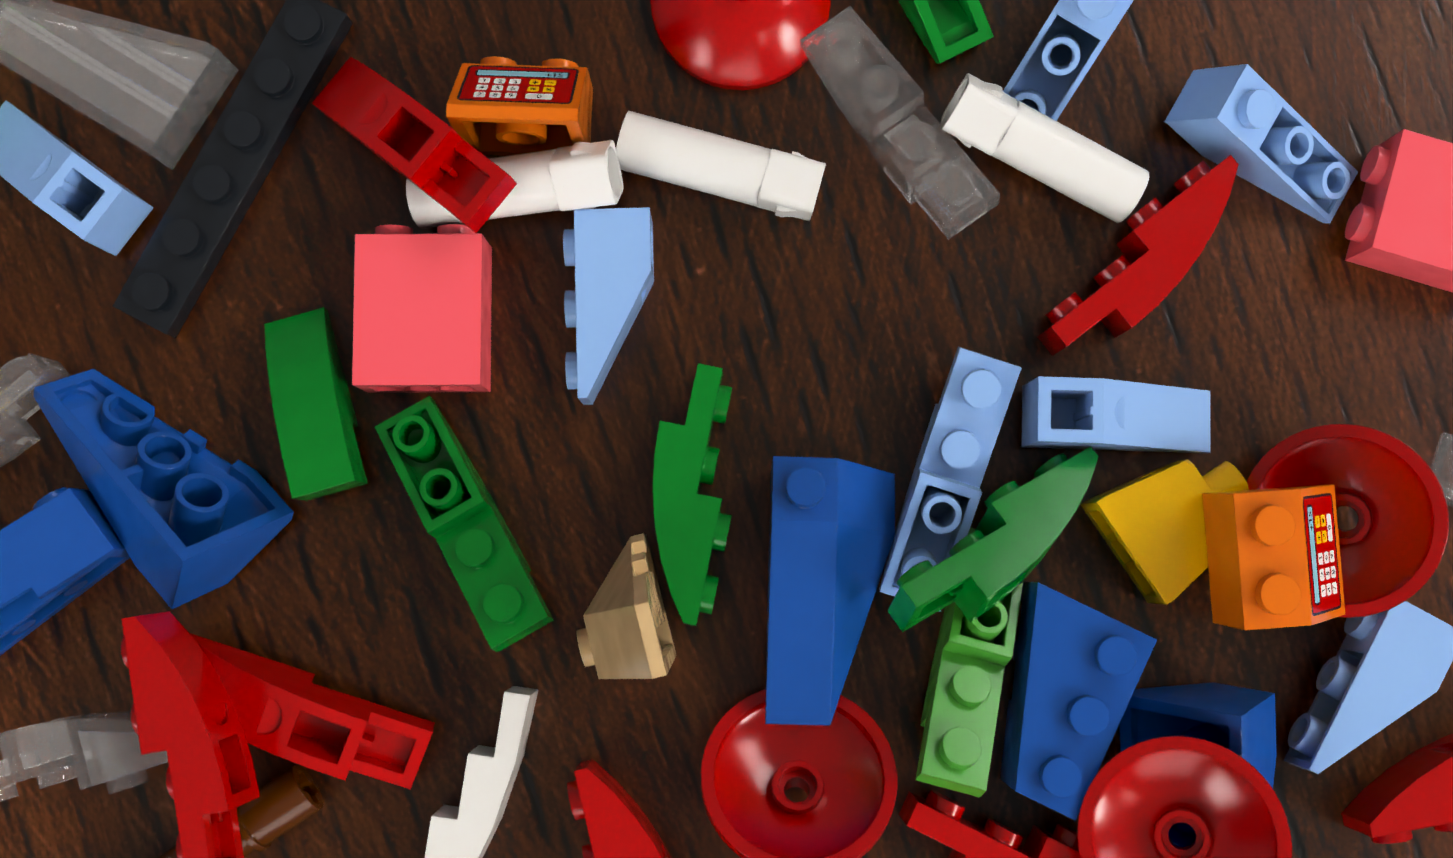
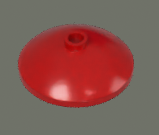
[650,0,831,90]
[1247,424,1449,618]
[701,689,898,858]
[1077,736,1292,858]

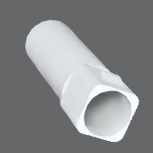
[941,73,1149,223]
[616,110,826,221]
[406,140,624,228]

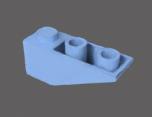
[1003,0,1133,121]
[1164,64,1358,223]
[0,100,154,256]
[563,207,654,405]
[1021,376,1211,453]
[1284,601,1453,774]

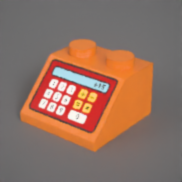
[446,56,593,156]
[1202,484,1346,630]

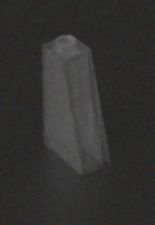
[0,0,239,170]

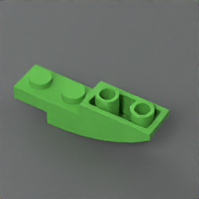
[915,527,1023,798]

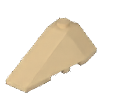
[576,533,677,679]

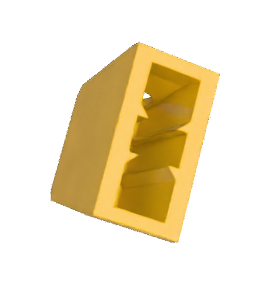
[1081,459,1249,605]

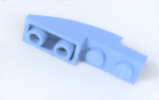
[879,346,1022,612]

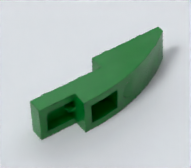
[652,363,733,626]
[375,396,554,652]
[887,447,1099,632]

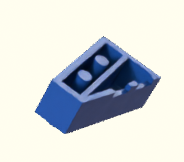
[0,487,130,656]
[1000,581,1157,821]

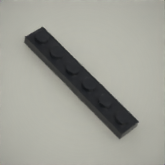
[113,0,353,338]

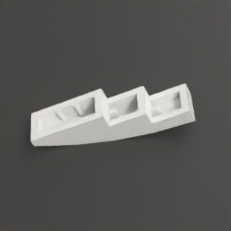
[425,686,538,858]

